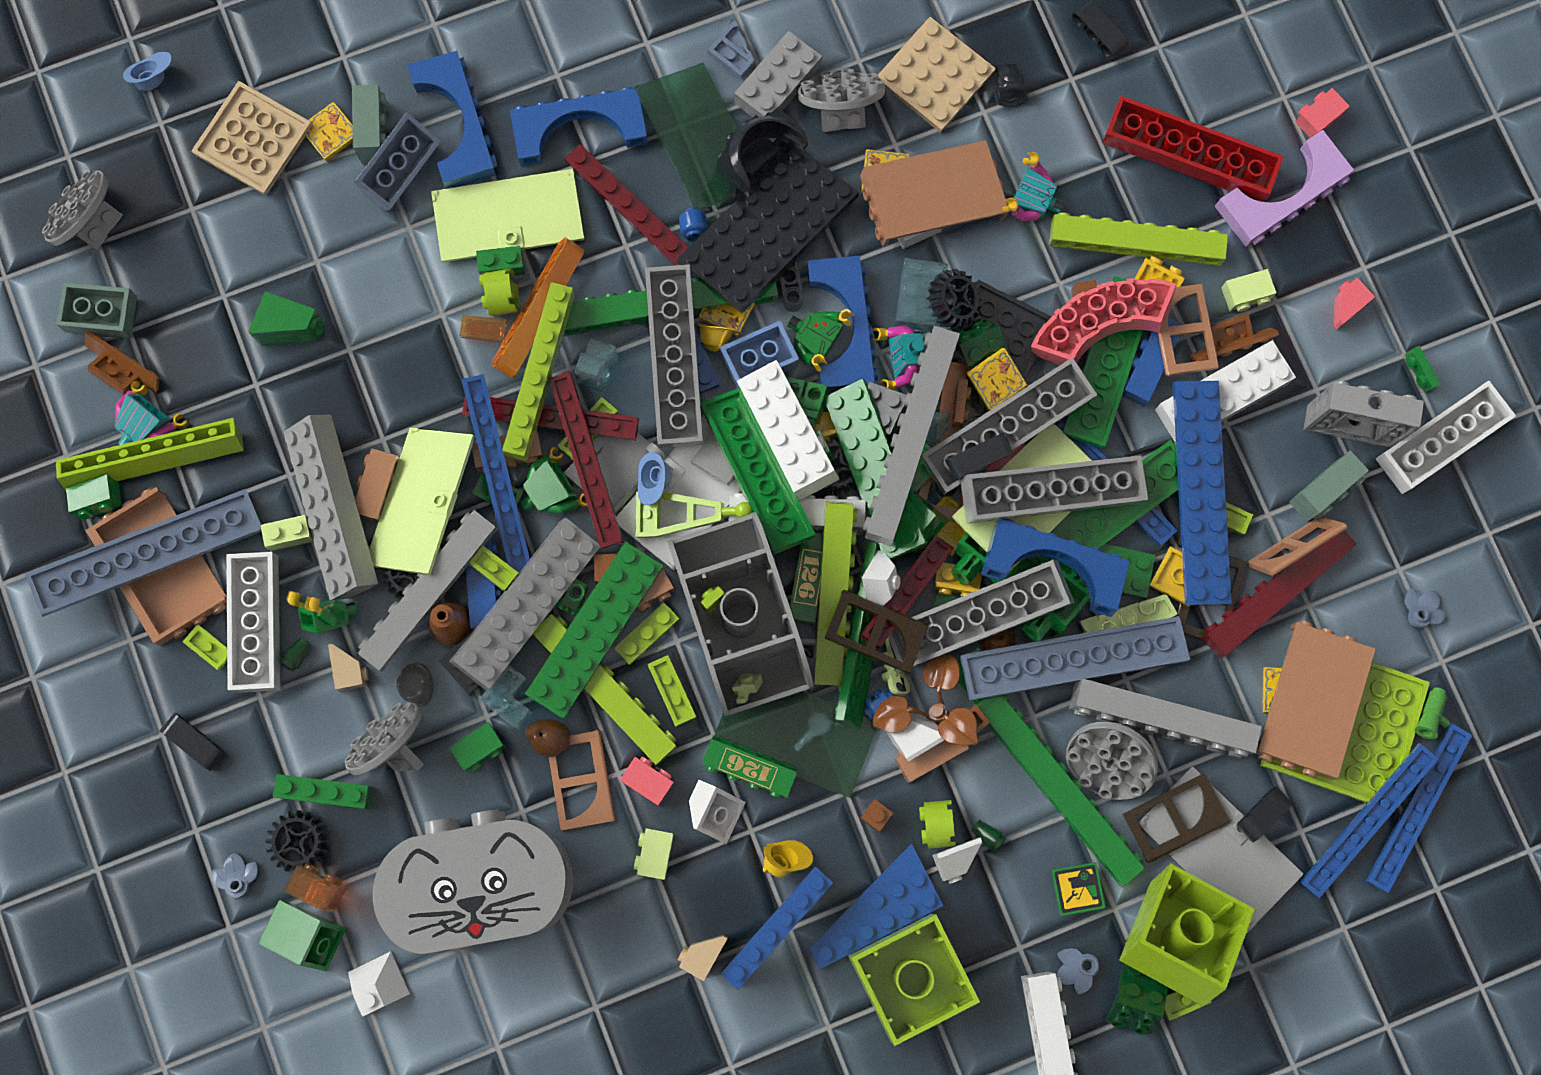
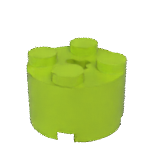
[479,269,520,316]
[919,800,956,849]

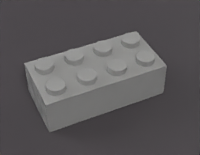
[734,31,822,117]

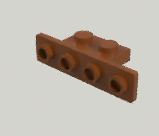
[1190,313,1279,361]
[85,331,159,395]
[936,362,971,445]

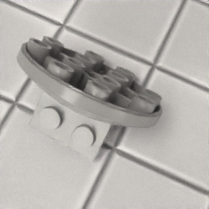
[798,69,885,132]
[42,170,123,250]
[344,702,424,775]
[1066,722,1158,800]

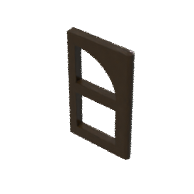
[1175,556,1247,640]
[824,590,928,674]
[1122,773,1230,864]

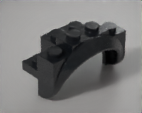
[717,107,808,199]

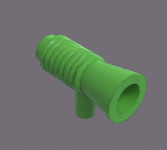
[1414,687,1450,739]

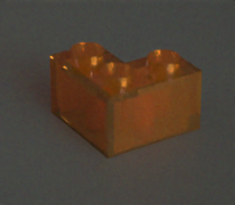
[283,863,348,912]

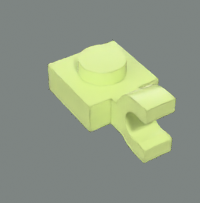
[732,673,763,704]

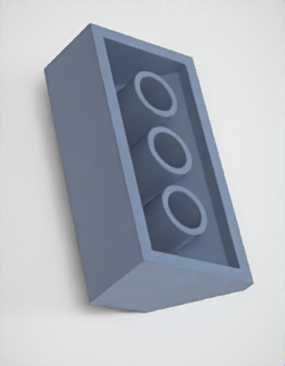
[354,113,441,210]

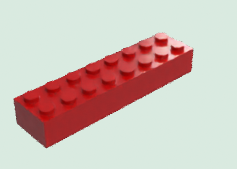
[1102,96,1284,202]

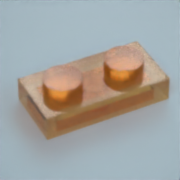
[459,315,507,343]

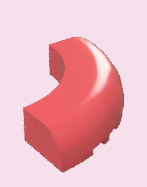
[1031,278,1176,366]

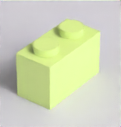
[1221,269,1276,312]
[260,515,314,551]
[634,829,674,880]

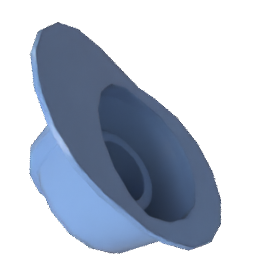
[123,52,172,92]
[638,452,672,505]

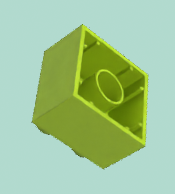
[1119,863,1255,1006]
[848,914,980,1046]

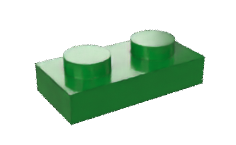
[1405,345,1440,393]

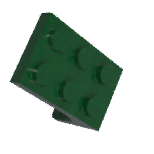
[953,318,1013,408]
[1106,938,1168,1035]

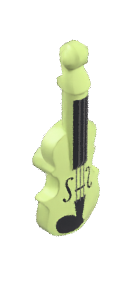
[882,638,910,696]

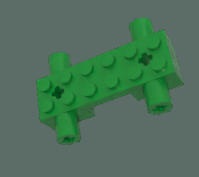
[951,532,1090,642]

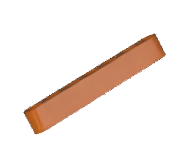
[492,237,584,378]

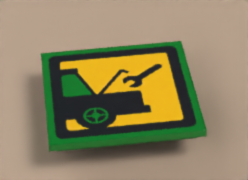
[1051,862,1105,916]

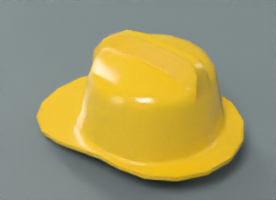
[697,324,742,352]
[763,840,813,878]

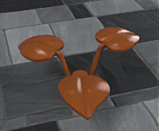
[873,653,978,746]

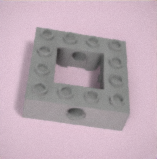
[1303,381,1424,448]

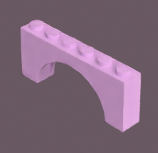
[1215,130,1354,247]

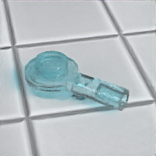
[793,713,830,753]

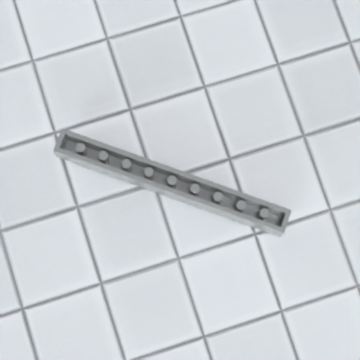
[863,326,960,546]

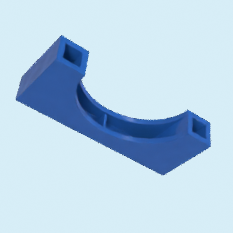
[407,51,498,189]
[510,87,648,166]
[807,256,878,392]
[981,518,1129,617]
[720,867,833,990]

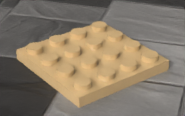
[878,17,996,133]
[191,81,313,196]

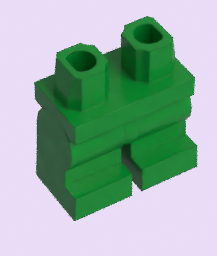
[786,377,830,429]

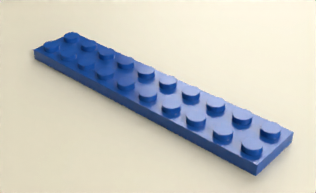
[1173,380,1231,605]

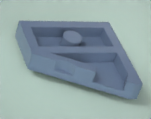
[708,21,754,79]

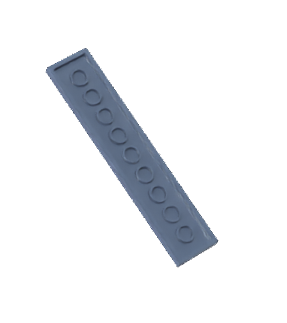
[25,489,262,617]
[960,616,1190,701]

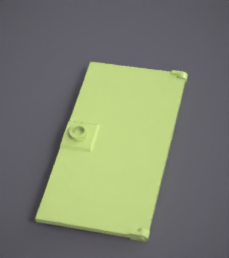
[431,169,584,263]
[952,424,1092,574]
[369,428,475,575]

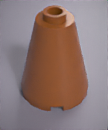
[427,601,471,645]

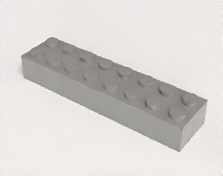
[645,265,703,448]
[920,357,1097,495]
[284,415,378,601]
[960,455,1148,524]
[449,518,600,690]
[888,560,1074,667]
[1069,679,1262,759]

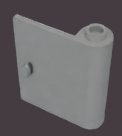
[564,414,667,515]

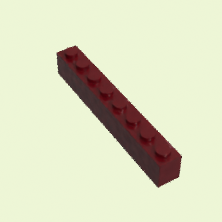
[1202,529,1357,659]

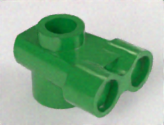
[554,578,589,617]

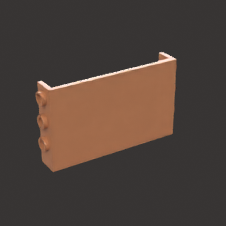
[860,140,1009,247]
[85,487,227,646]
[1254,621,1375,780]

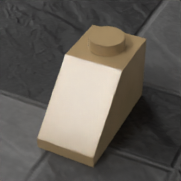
[328,644,369,692]

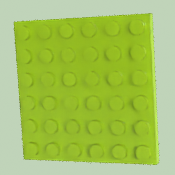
[1260,662,1430,803]

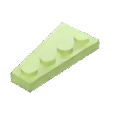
[1078,594,1178,633]

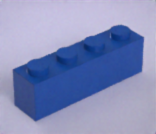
[1122,317,1184,407]
[466,538,502,631]

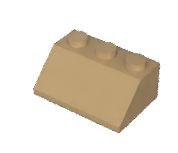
[677,935,728,981]

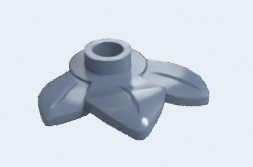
[1404,588,1446,628]
[212,853,258,899]
[1056,948,1099,994]

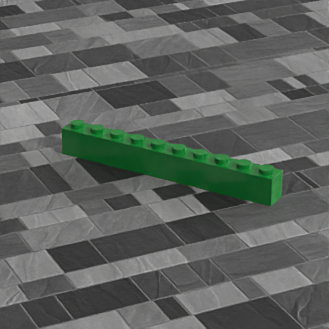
[563,279,778,336]
[977,695,1145,886]

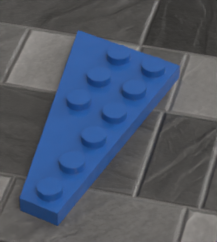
[810,843,943,969]

